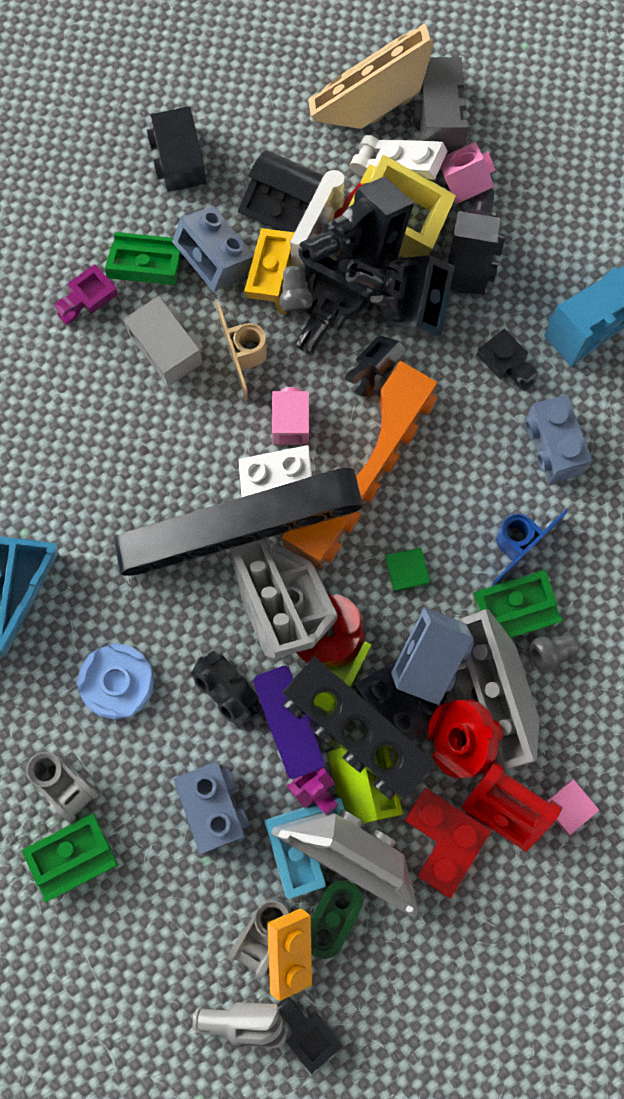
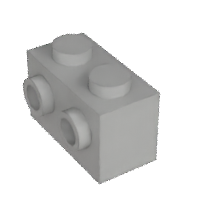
[123,296,203,387]

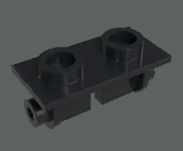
[191,651,263,730]

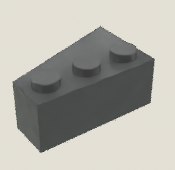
[413,57,469,155]

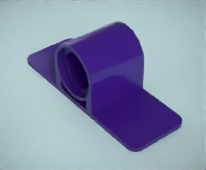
[253,665,324,779]

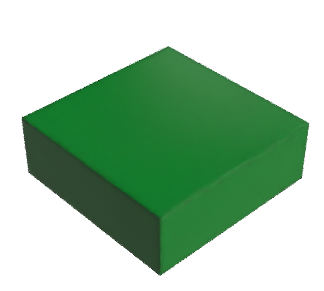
[384,547,430,593]

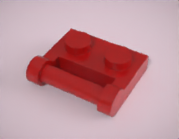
[461,761,563,852]

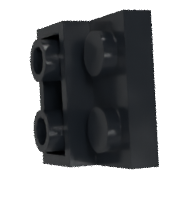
[237,150,324,232]

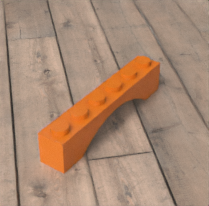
[282,360,438,569]

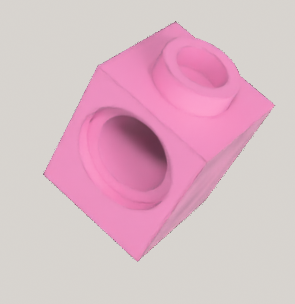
[440,141,495,204]
[272,387,309,445]

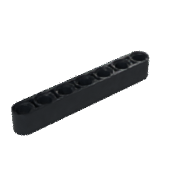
[113,468,363,576]

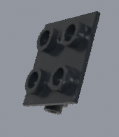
[353,659,444,741]

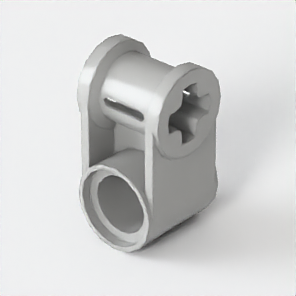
[26,752,101,824]
[226,897,291,980]

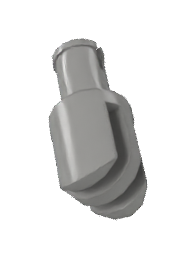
[193,1002,286,1048]

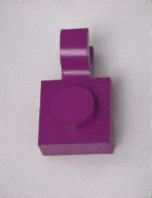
[54,264,118,325]
[287,768,338,815]

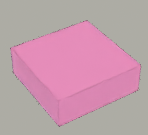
[547,779,599,835]

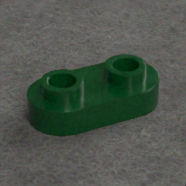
[311,880,363,959]

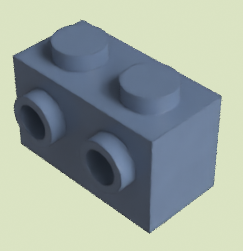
[172,206,254,292]
[525,394,592,484]
[391,607,473,705]
[173,761,250,854]

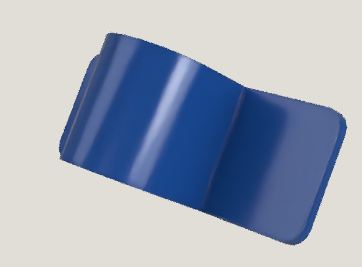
[491,509,569,586]

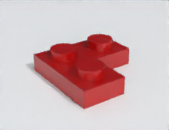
[404,788,491,899]

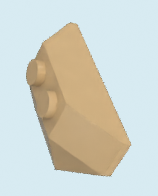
[308,23,434,129]

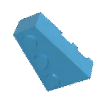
[544,266,624,367]
[0,536,59,657]

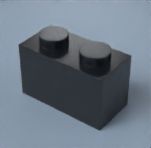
[147,106,207,192]

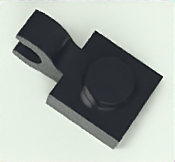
[477,328,538,391]
[345,335,406,397]
[277,997,343,1074]

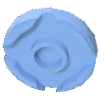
[77,643,154,720]

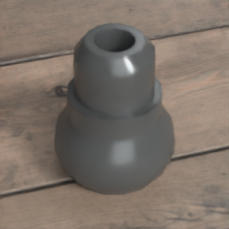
[279,266,313,311]
[529,634,580,672]

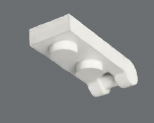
[350,135,448,180]
[290,170,345,268]

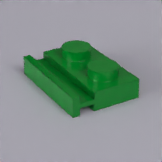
[105,232,182,285]
[472,570,563,638]
[21,813,119,903]

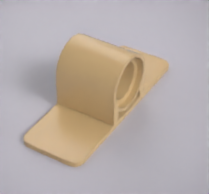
[216,301,267,400]

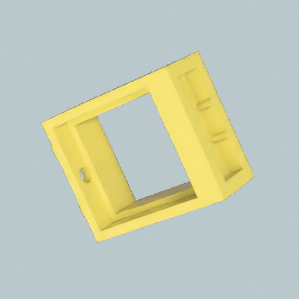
[348,154,456,257]

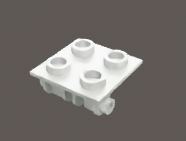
[239,445,312,497]

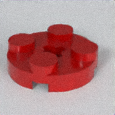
[296,593,366,668]
[428,699,503,778]

